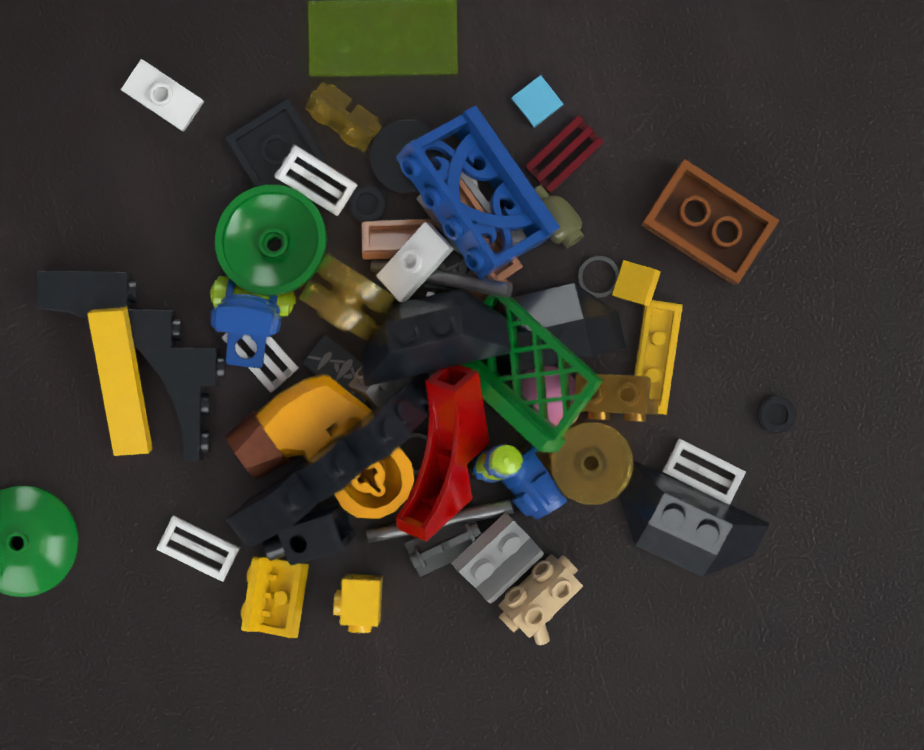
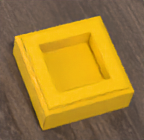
[612,260,661,307]

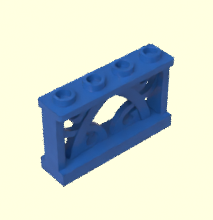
[396,105,561,280]

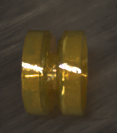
[299,254,396,342]
[548,423,633,505]

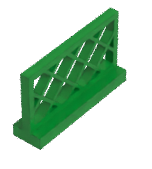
[460,294,603,452]

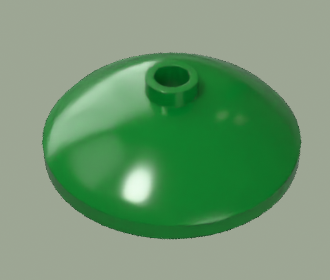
[215,185,327,296]
[0,486,79,597]

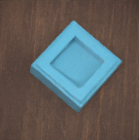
[511,75,563,128]

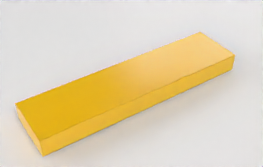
[87,307,153,456]

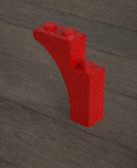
[396,365,490,541]

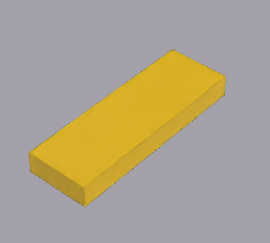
[634,300,683,415]

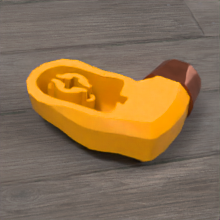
[226,374,414,519]

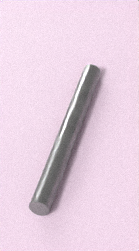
[371,259,512,298]
[366,499,514,543]

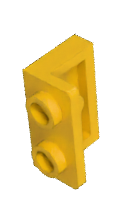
[241,557,309,638]

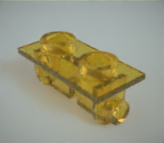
[305,82,383,153]

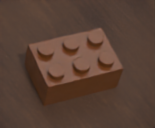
[641,159,779,286]

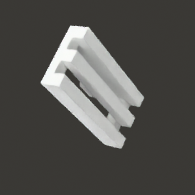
[274,144,357,216]
[221,333,299,393]
[662,438,746,505]
[156,516,240,582]

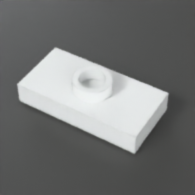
[121,59,204,132]
[376,222,454,302]

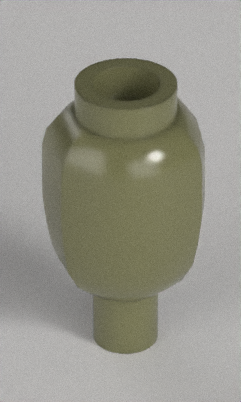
[534,184,584,249]

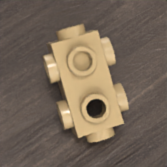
[498,554,583,645]

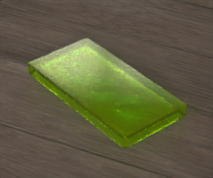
[308,0,458,77]

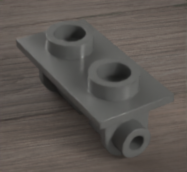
[404,521,482,577]

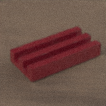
[525,115,604,194]

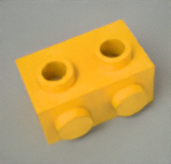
[333,574,383,633]

